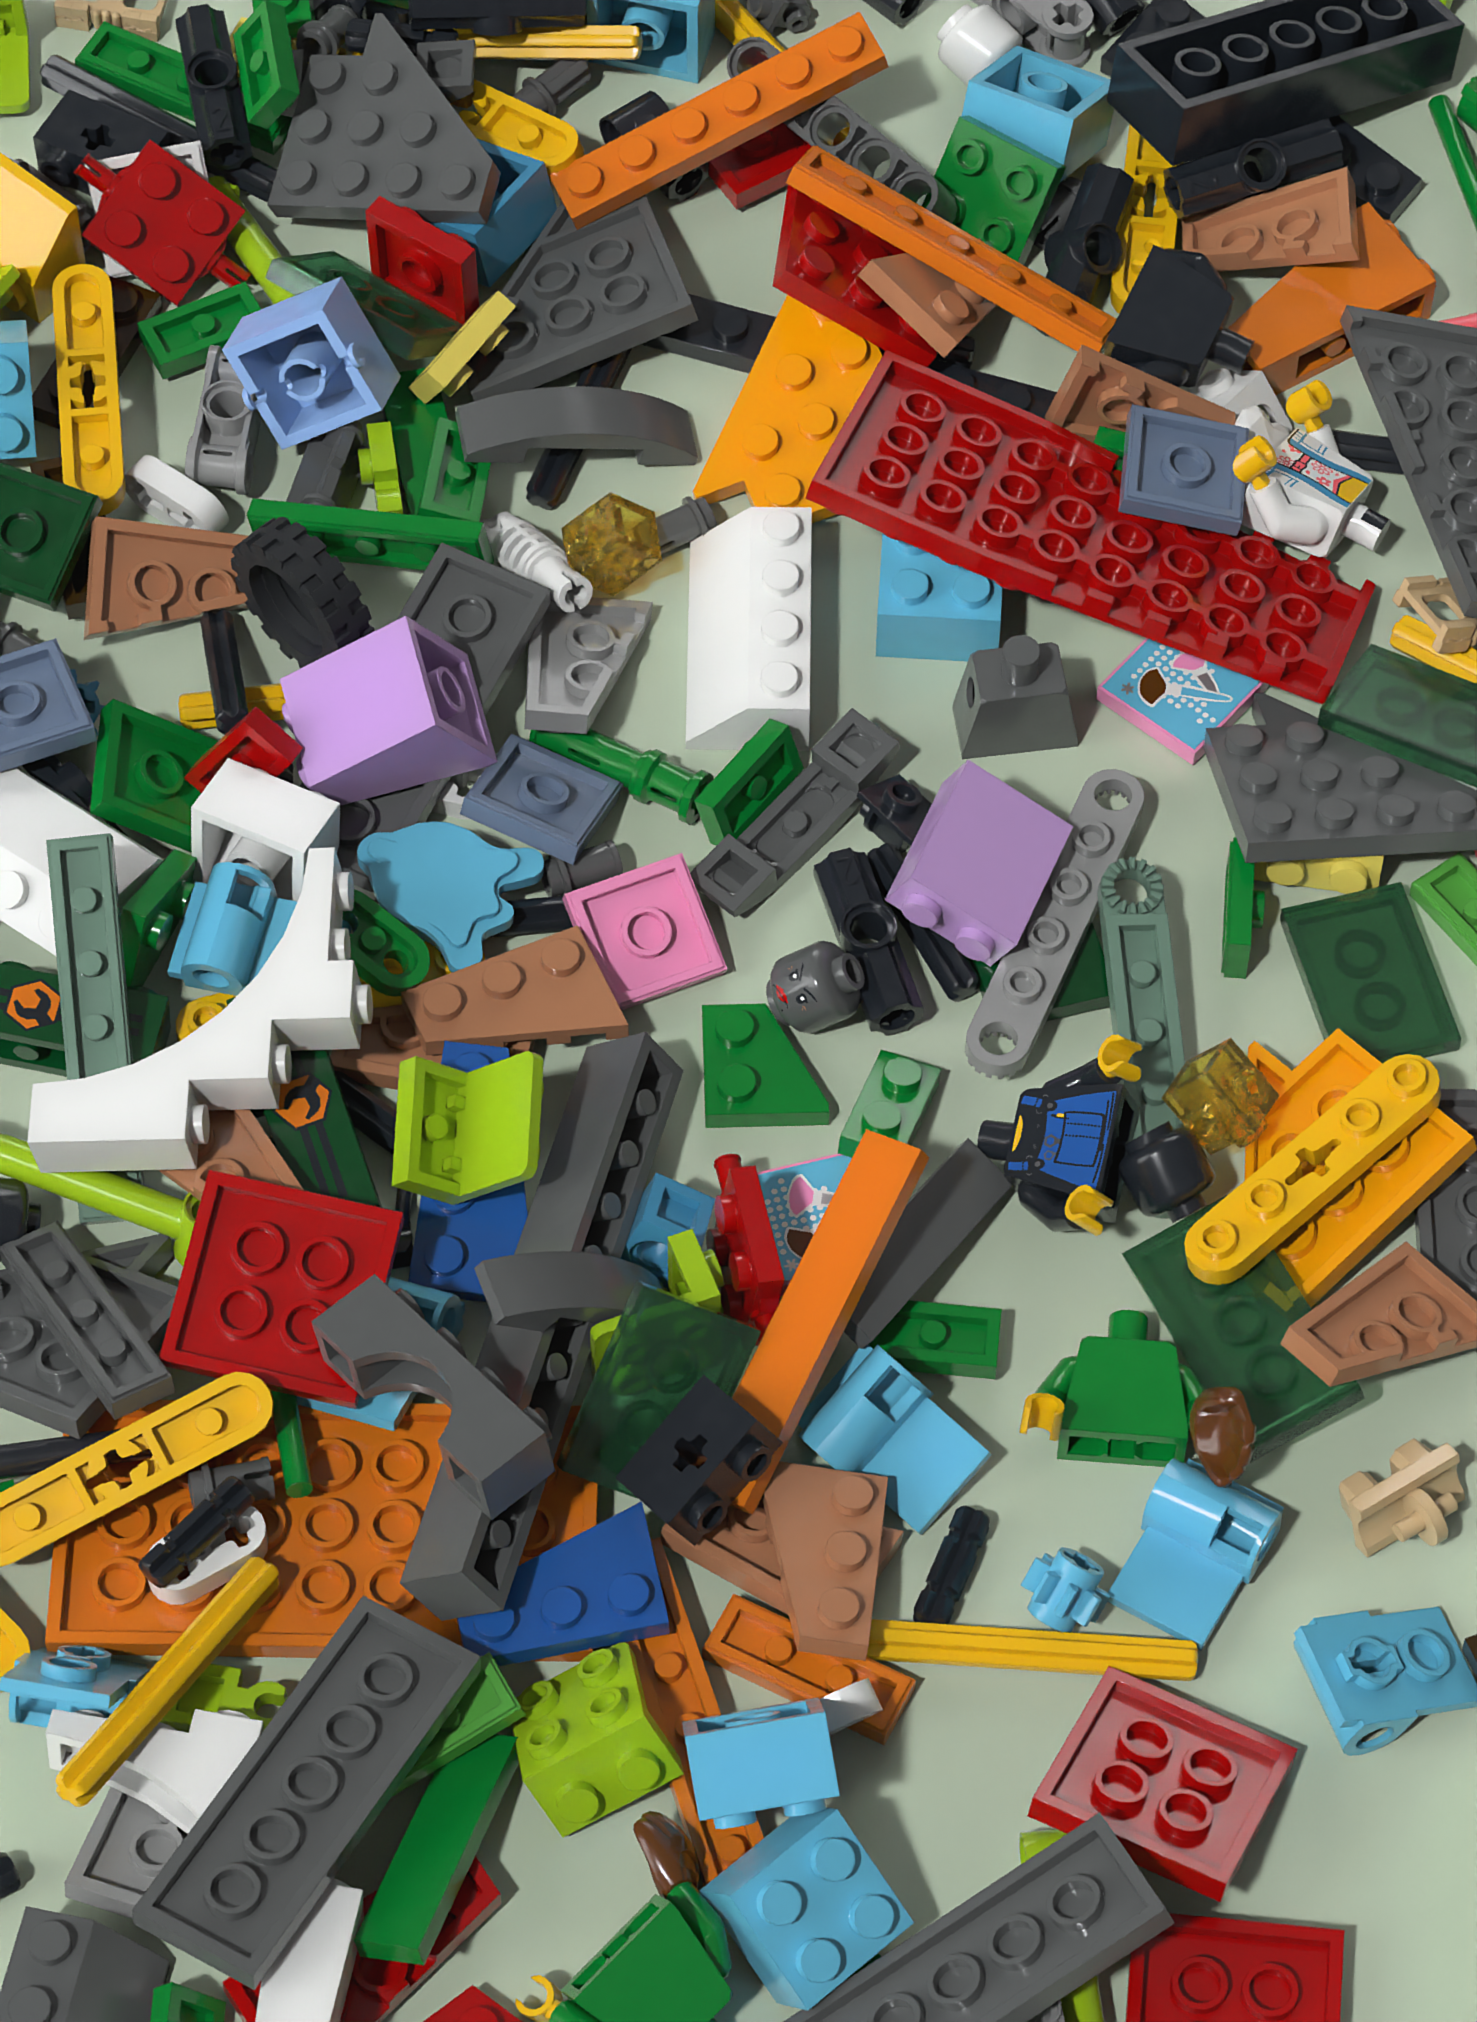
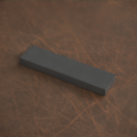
[844,1138,1011,1349]
[0,1221,175,1420]

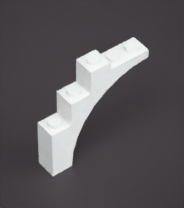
[27,847,373,1173]
[46,1709,364,2022]

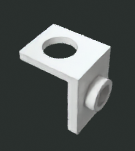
[1188,368,1293,432]

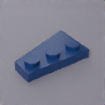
[457,1501,669,1667]

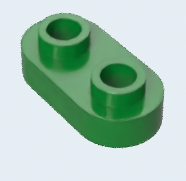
[342,889,430,997]

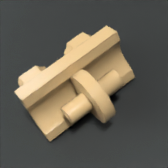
[1339,1438,1465,1558]

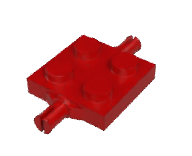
[74,139,251,306]
[706,1154,785,1348]

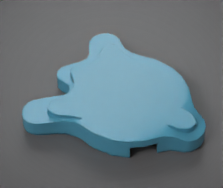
[357,821,544,972]

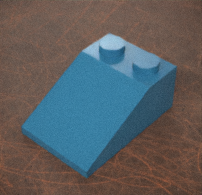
[428,139,557,288]

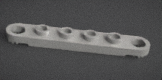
[965,769,1144,1079]

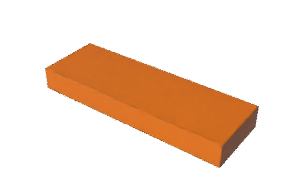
[702,1594,916,1746]

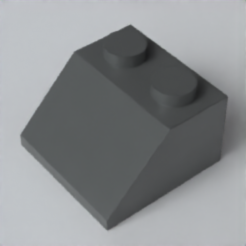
[0,1906,170,2022]

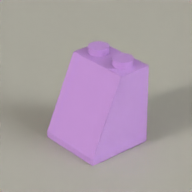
[280,616,497,806]

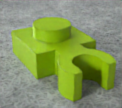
[357,421,403,514]
[160,1664,287,1733]

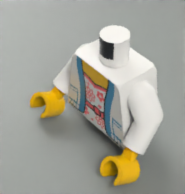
[1233,380,1391,557]

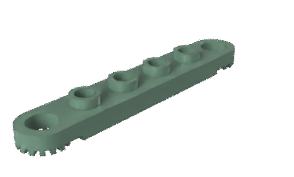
[1097,857,1193,1219]

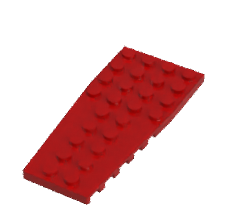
[805,350,1376,704]

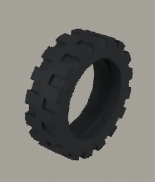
[231,517,375,668]

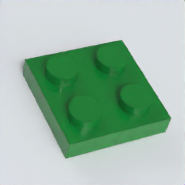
[90,699,218,853]

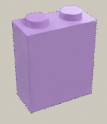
[885,760,1073,967]

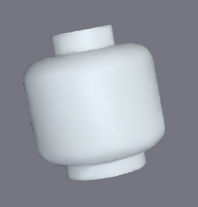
[937,4,1022,87]

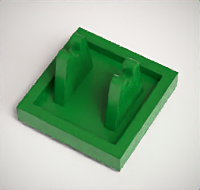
[922,115,1066,265]

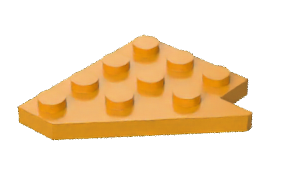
[693,295,882,524]
[1242,1028,1477,1325]

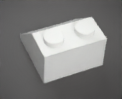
[191,758,340,901]

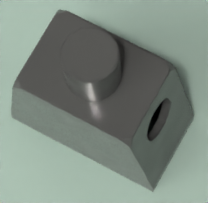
[952,635,1078,760]

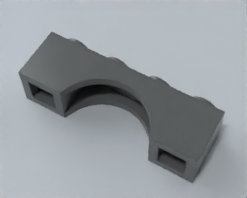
[311,1274,555,1520]

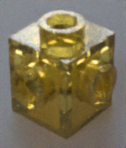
[561,492,662,597]
[1162,1038,1280,1155]

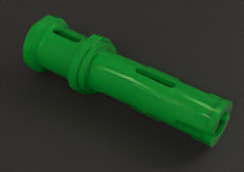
[529,729,714,825]

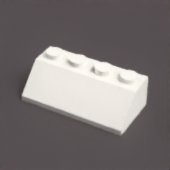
[686,507,812,751]
[0,767,164,956]

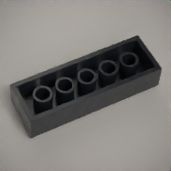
[1107,0,1465,166]

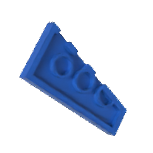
[408,1041,528,1302]

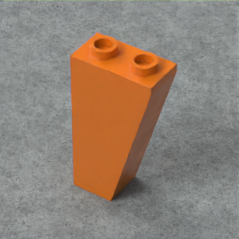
[1224,202,1436,395]

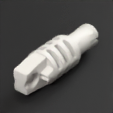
[479,511,593,613]

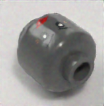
[766,941,864,1034]

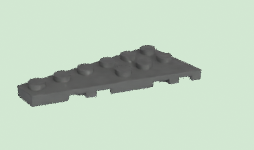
[1340,305,1477,618]

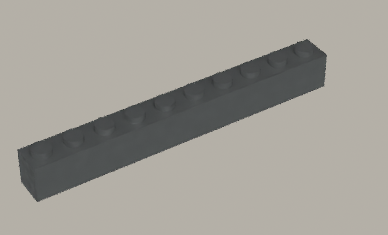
[400,1032,684,1621]

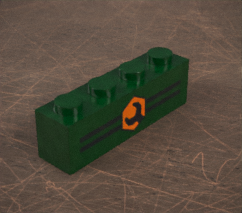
[0,961,171,1077]
[226,997,383,1208]

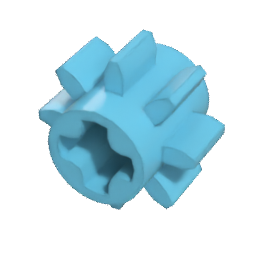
[1021,1547,1111,1632]

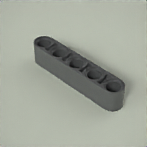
[726,37,957,224]

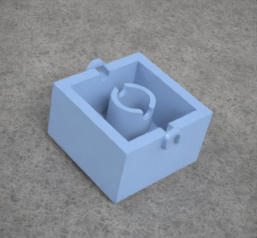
[222,276,401,450]

